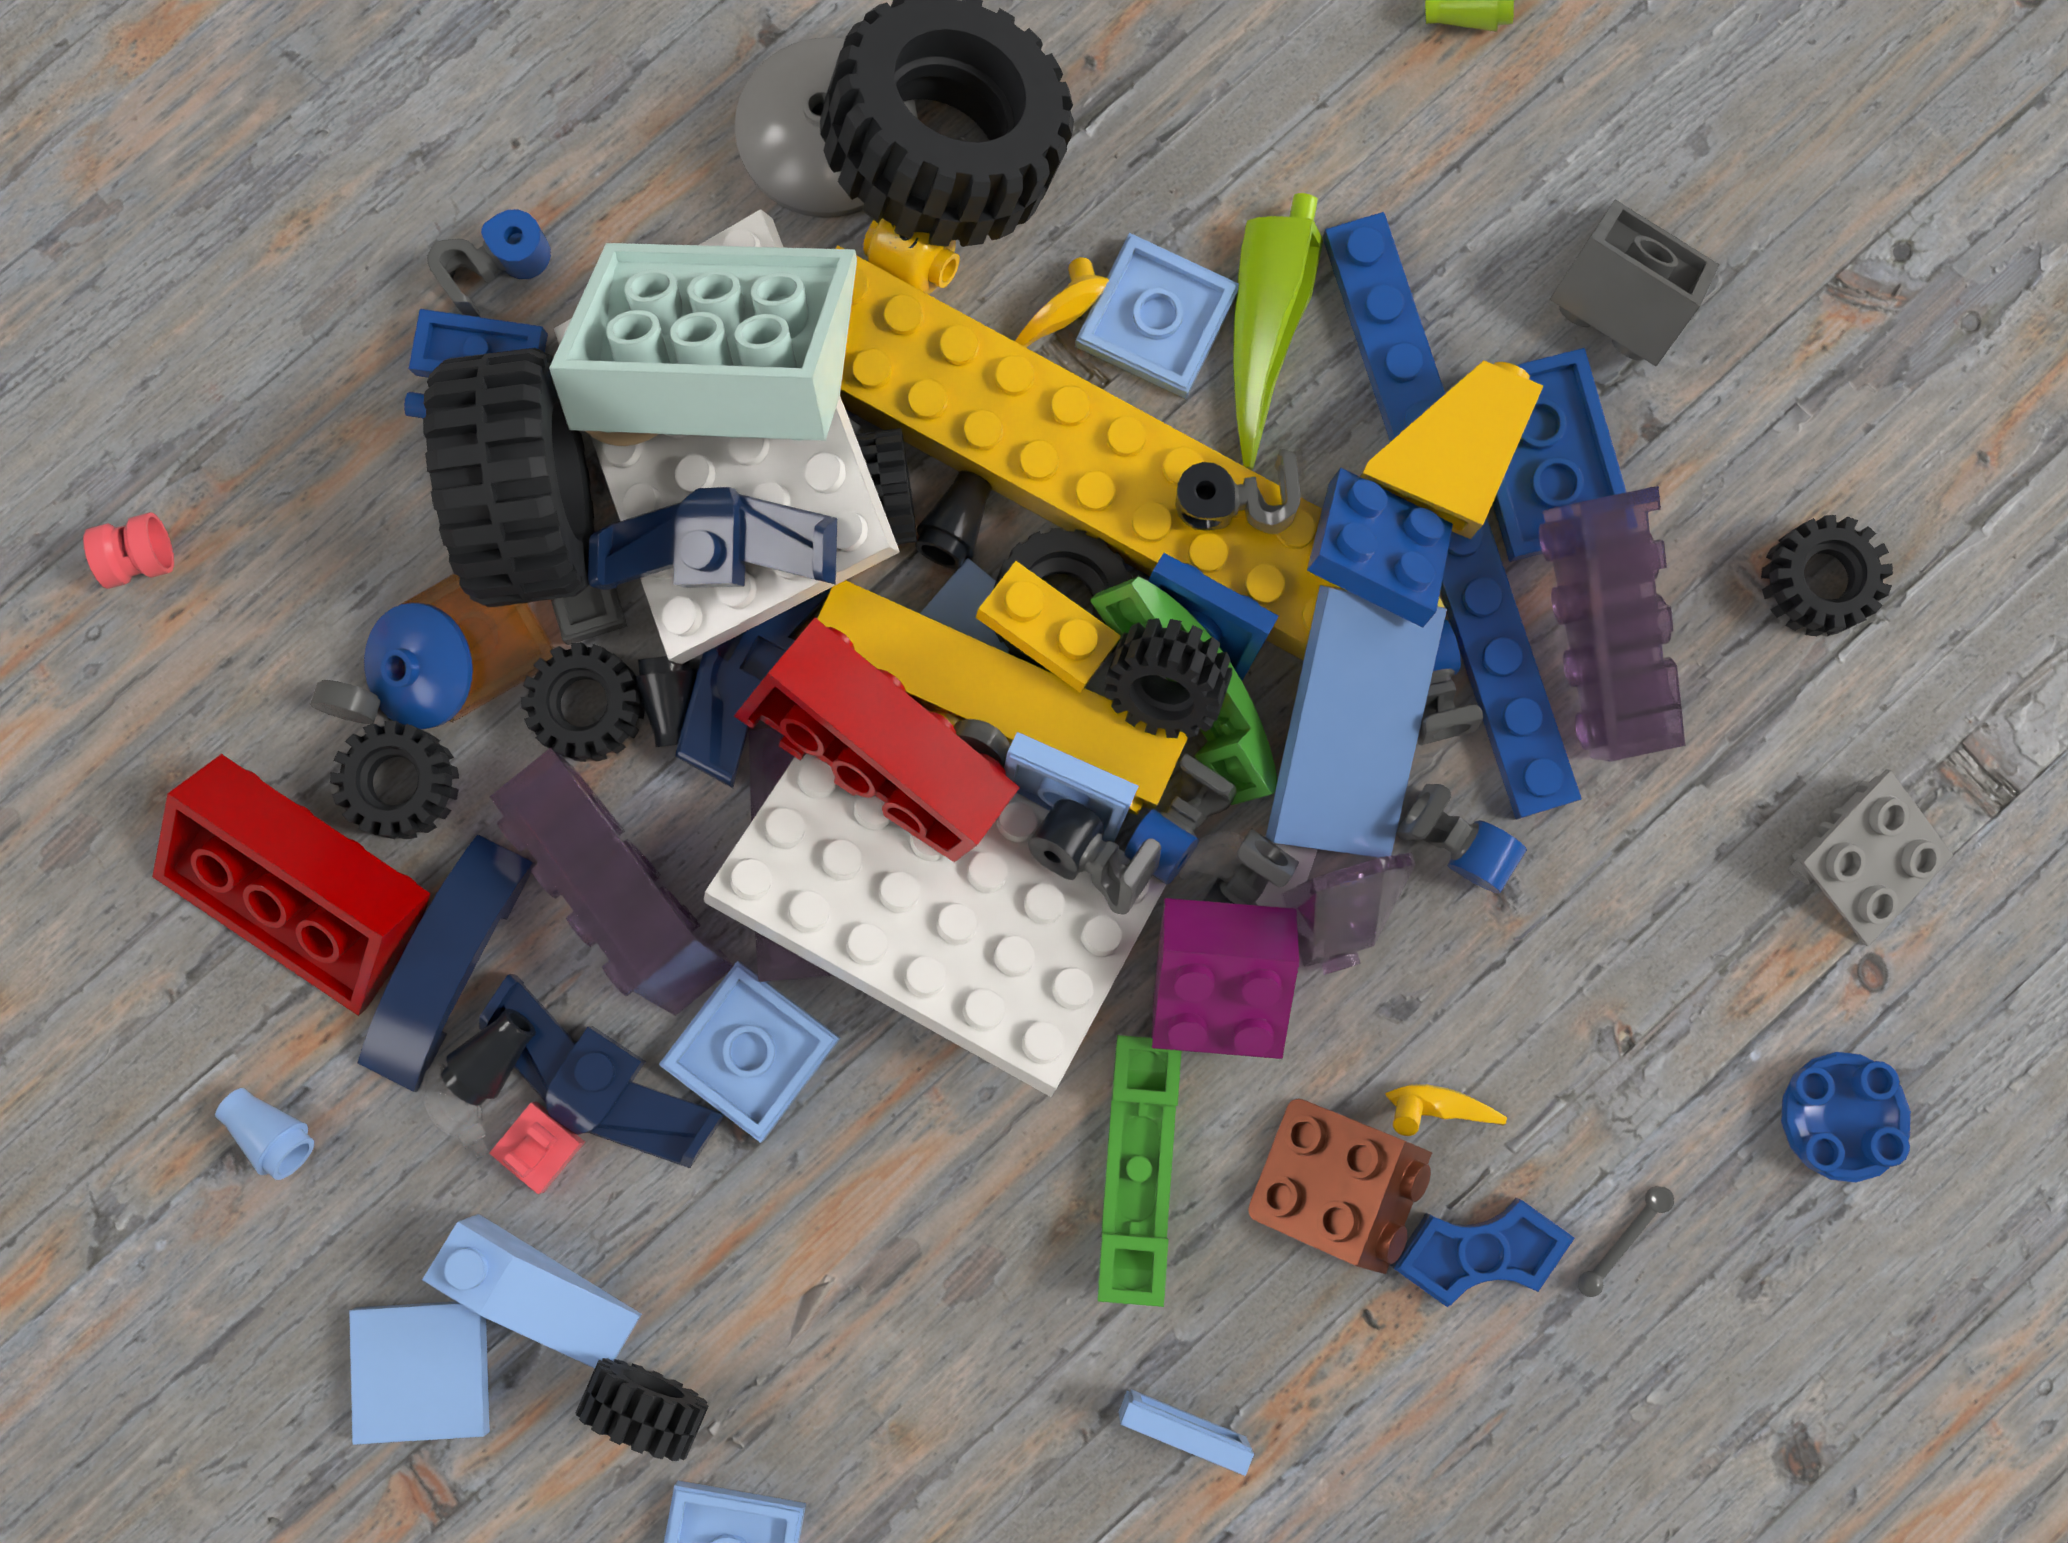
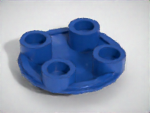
[1781,1052,1911,1183]

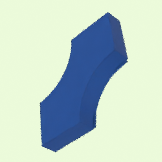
[1390,1198,1575,1307]

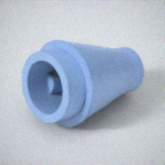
[215,1088,314,1180]

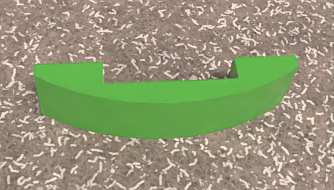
[1090,576,1278,805]
[1097,1035,1182,1307]

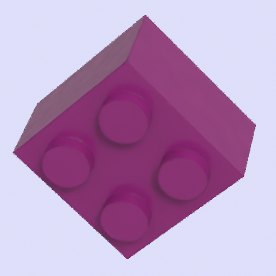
[1152,898,1299,1059]

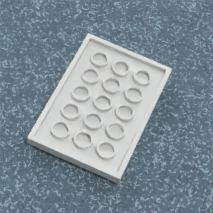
[554,209,900,664]
[704,754,1166,1097]

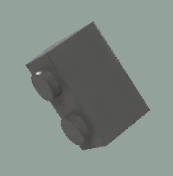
[1549,199,1720,366]

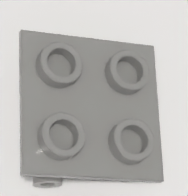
[1789,769,1954,947]

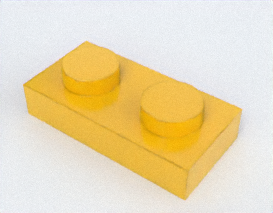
[975,561,1121,693]

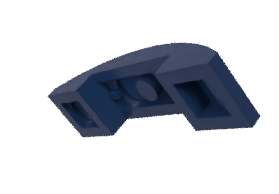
[357,834,536,1092]

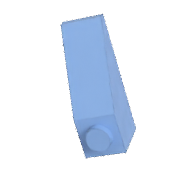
[422,1214,642,1368]

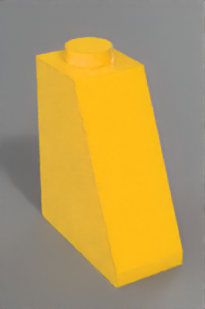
[1359,360,1543,539]

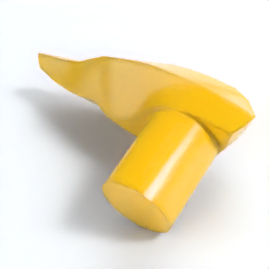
[1015,257,1109,348]
[1385,1084,1507,1136]

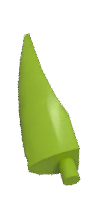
[1233,193,1323,470]

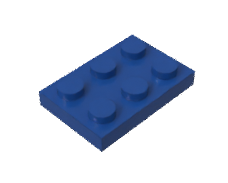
[1493,348,1637,562]

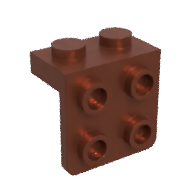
[1248,1099,1432,1274]

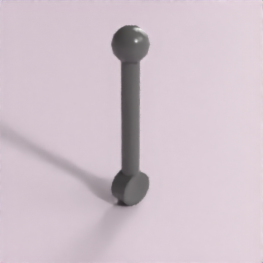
[1578,1186,1674,1297]

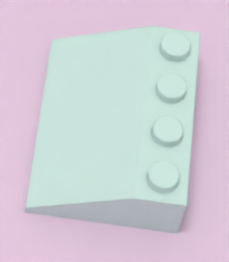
[549,243,857,441]

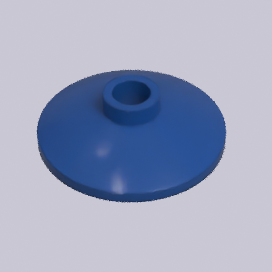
[364,603,473,729]

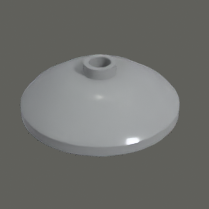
[735,37,918,217]

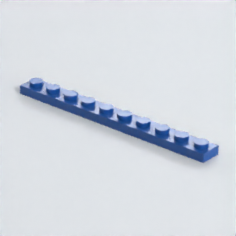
[1322,212,1582,820]

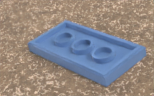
[1265,585,1447,859]

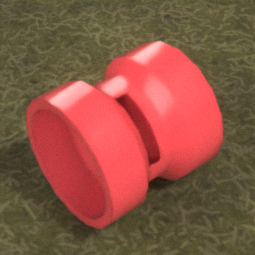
[83,512,174,589]

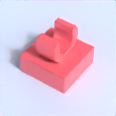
[489,1101,585,1195]

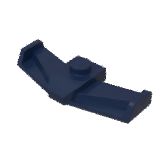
[588,487,837,590]
[675,587,832,788]
[479,974,725,1168]

